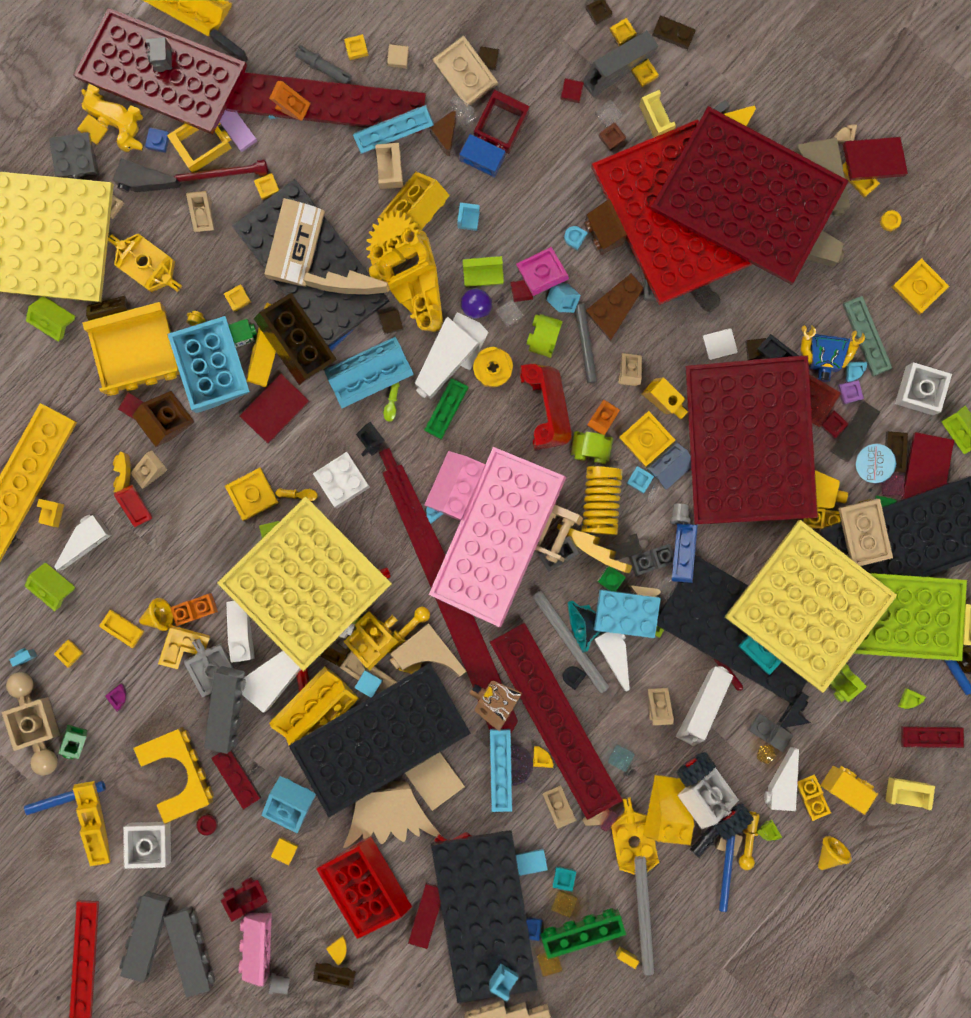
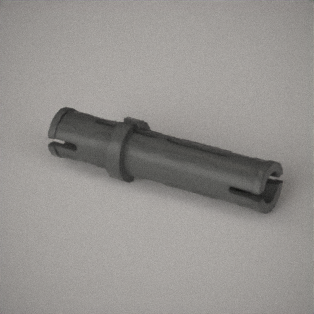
[295,45,352,84]

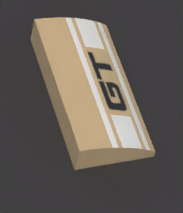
[264,198,325,287]

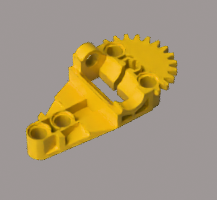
[366,211,443,332]

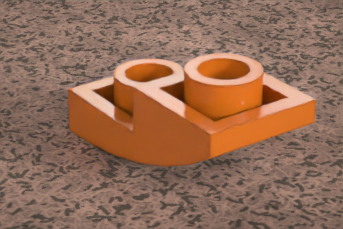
[170,593,218,626]

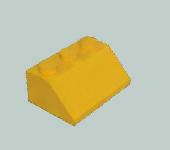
[379,172,450,230]

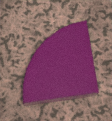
[105,683,126,712]

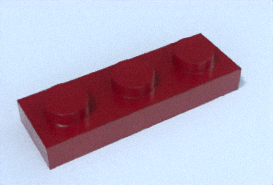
[211,750,261,810]

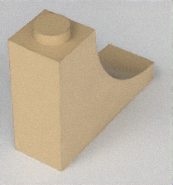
[389,624,466,677]

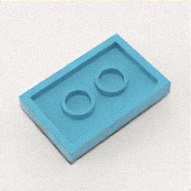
[594,590,661,638]

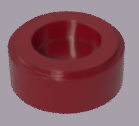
[196,814,218,836]

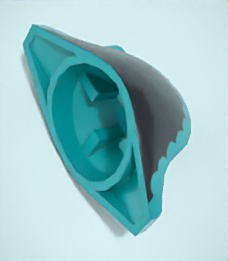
[567,601,601,653]

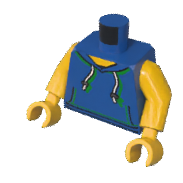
[800,325,865,382]

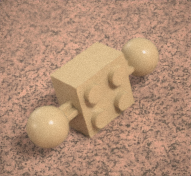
[2,672,61,776]

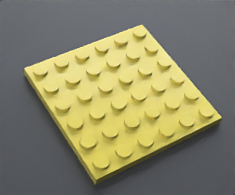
[0,172,114,302]
[218,497,392,671]
[725,520,897,693]

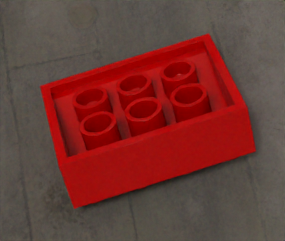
[316,836,412,939]

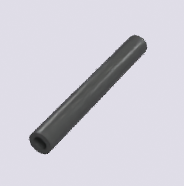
[575,304,597,383]

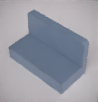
[646,441,691,490]

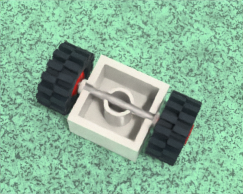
[676,752,753,840]

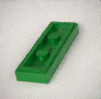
[424,378,469,440]

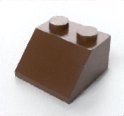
[584,199,627,255]
[132,391,194,447]

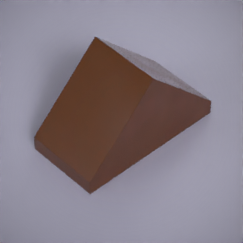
[430,111,457,156]

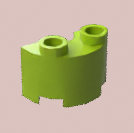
[526,314,563,358]
[570,431,613,464]
[829,664,867,703]

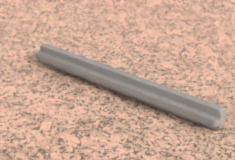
[533,591,609,693]
[634,856,654,975]

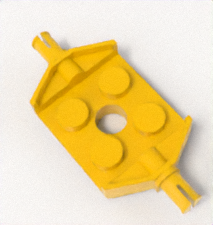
[108,234,182,293]
[610,797,660,875]

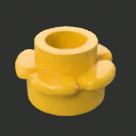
[186,311,206,326]

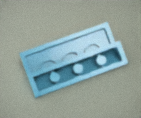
[324,337,414,408]

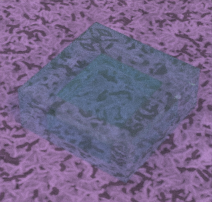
[607,744,635,772]

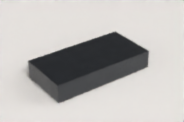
[209,29,248,62]

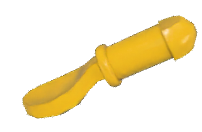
[275,488,318,501]

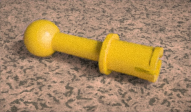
[388,607,430,654]
[738,811,760,870]

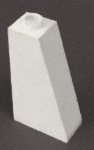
[415,317,478,399]
[242,651,301,713]
[676,666,733,746]

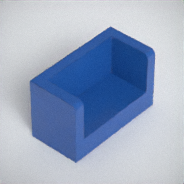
[460,134,505,178]

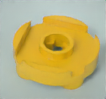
[473,347,513,387]

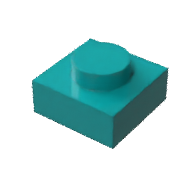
[552,866,576,892]

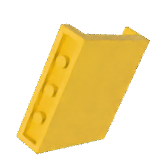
[83,302,180,396]

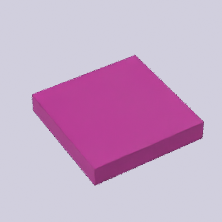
[516,247,569,296]

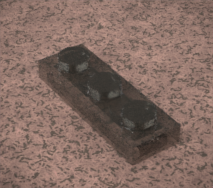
[830,401,880,462]

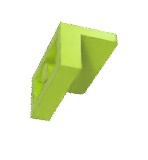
[463,256,504,287]
[26,297,75,342]
[942,406,971,454]
[25,563,75,611]

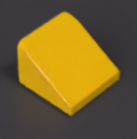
[77,114,108,145]

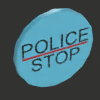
[856,444,896,484]

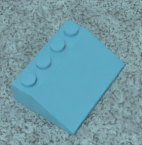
[167,316,250,413]

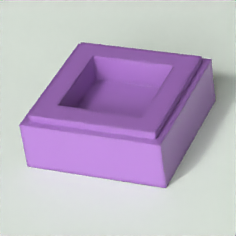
[838,380,864,404]

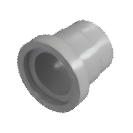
[670,504,690,525]
[268,973,290,995]

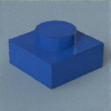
[145,128,170,153]

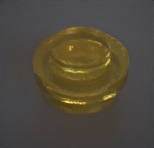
[757,745,776,764]

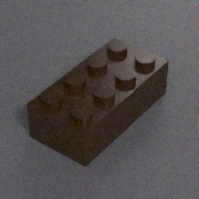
[254,293,337,385]

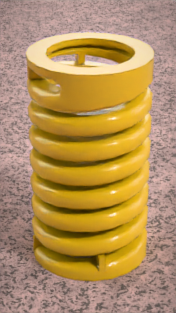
[581,466,623,535]

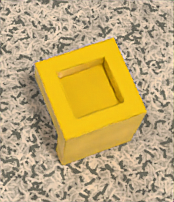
[37,499,64,528]

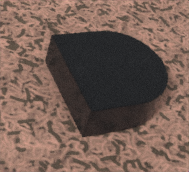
[563,666,587,690]

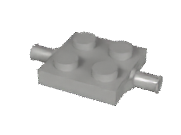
[184,639,234,697]

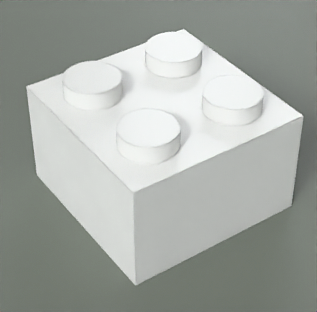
[895,362,952,415]
[313,452,370,508]
[124,822,171,869]

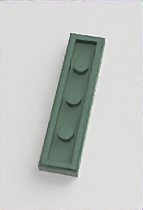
[842,296,893,377]

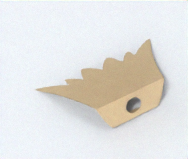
[343,780,441,848]

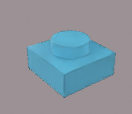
[9,648,37,667]

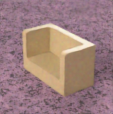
[375,143,403,189]

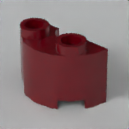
[220,877,269,922]

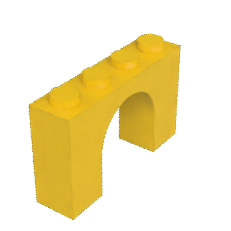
[134,727,214,824]

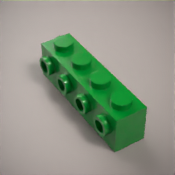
[541,908,626,959]

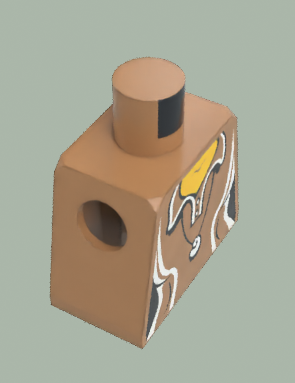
[469,681,522,731]

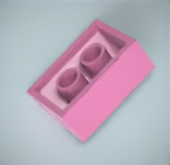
[424,451,485,521]
[239,912,272,986]

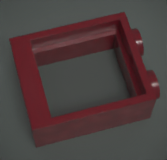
[474,89,530,154]

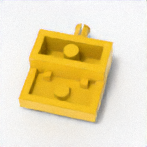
[343,611,398,670]

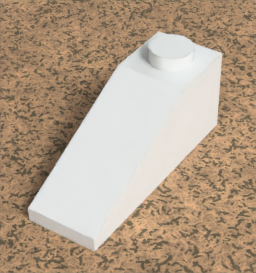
[54,515,112,570]
[226,601,255,662]
[593,632,630,691]
[765,747,799,811]

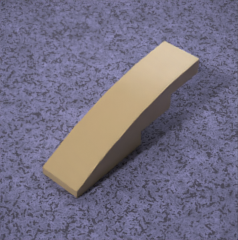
[304,270,390,294]
[465,1000,551,1018]

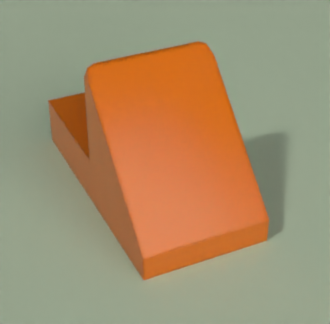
[269,81,311,121]
[587,399,620,435]

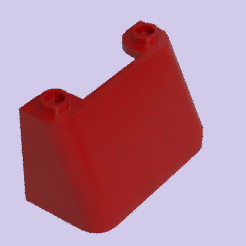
[519,364,572,451]

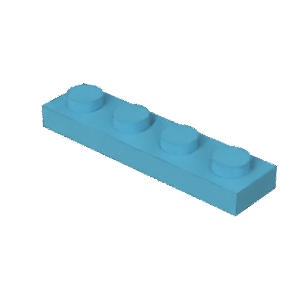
[353,105,434,153]
[490,729,512,812]

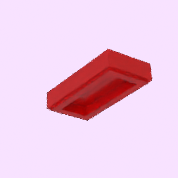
[114,484,152,527]

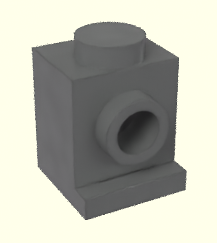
[146,37,172,72]

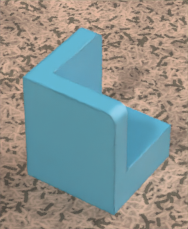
[457,202,480,231]
[547,283,581,313]
[490,964,518,1001]

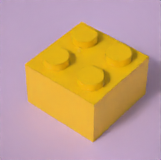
[820,766,878,815]

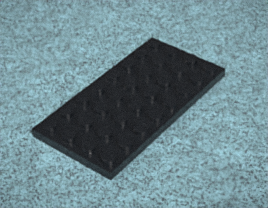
[232,179,390,347]
[819,476,971,577]
[657,555,807,704]
[289,663,471,818]
[431,830,538,1003]

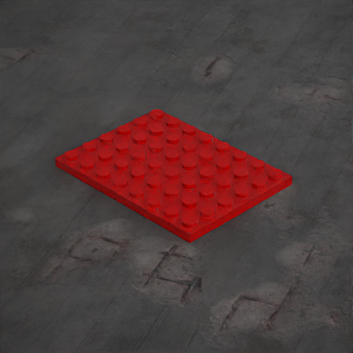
[591,119,753,305]

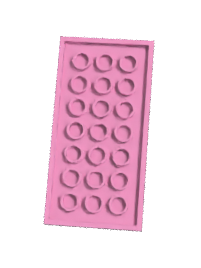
[429,447,566,627]

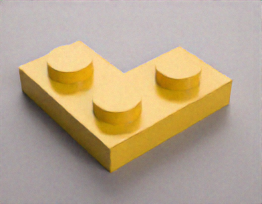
[158,625,210,669]

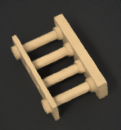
[535,505,583,563]

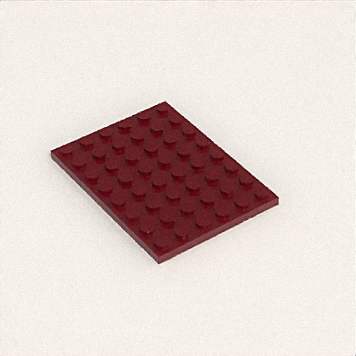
[651,106,849,285]
[686,355,818,525]

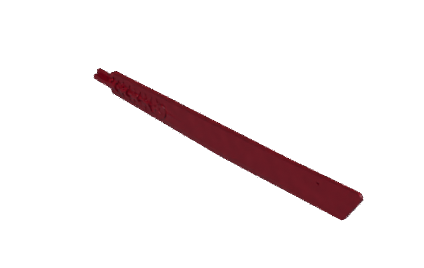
[379,448,518,735]

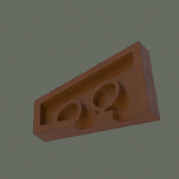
[586,273,644,342]

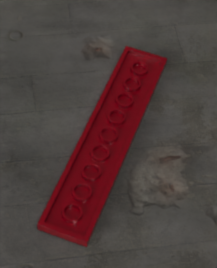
[226,72,426,134]
[490,622,623,820]

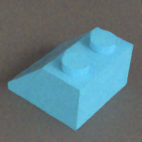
[261,776,316,833]

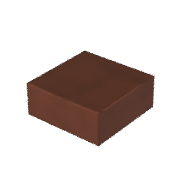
[598,122,626,151]

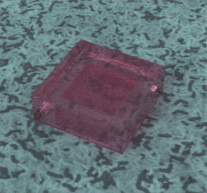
[882,475,904,496]
[599,809,618,832]

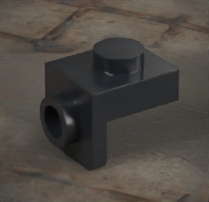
[356,422,385,457]

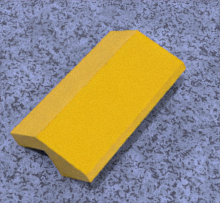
[143,0,232,36]
[269,666,359,745]

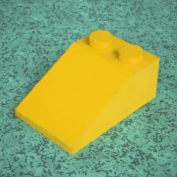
[644,775,694,845]

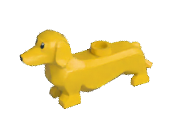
[81,84,143,152]

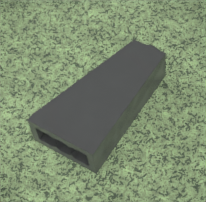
[582,31,658,98]

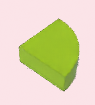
[898,688,926,709]
[757,820,782,841]

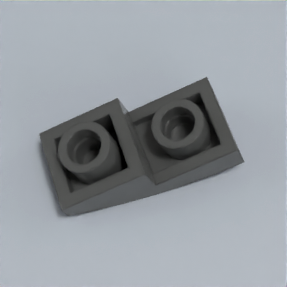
[629,544,674,576]

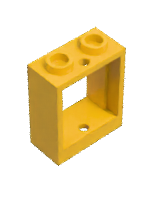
[167,122,232,172]

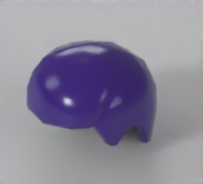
[461,289,493,319]

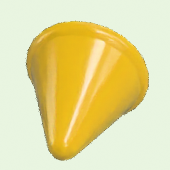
[139,598,174,631]
[818,836,852,870]

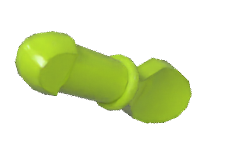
[383,382,400,422]

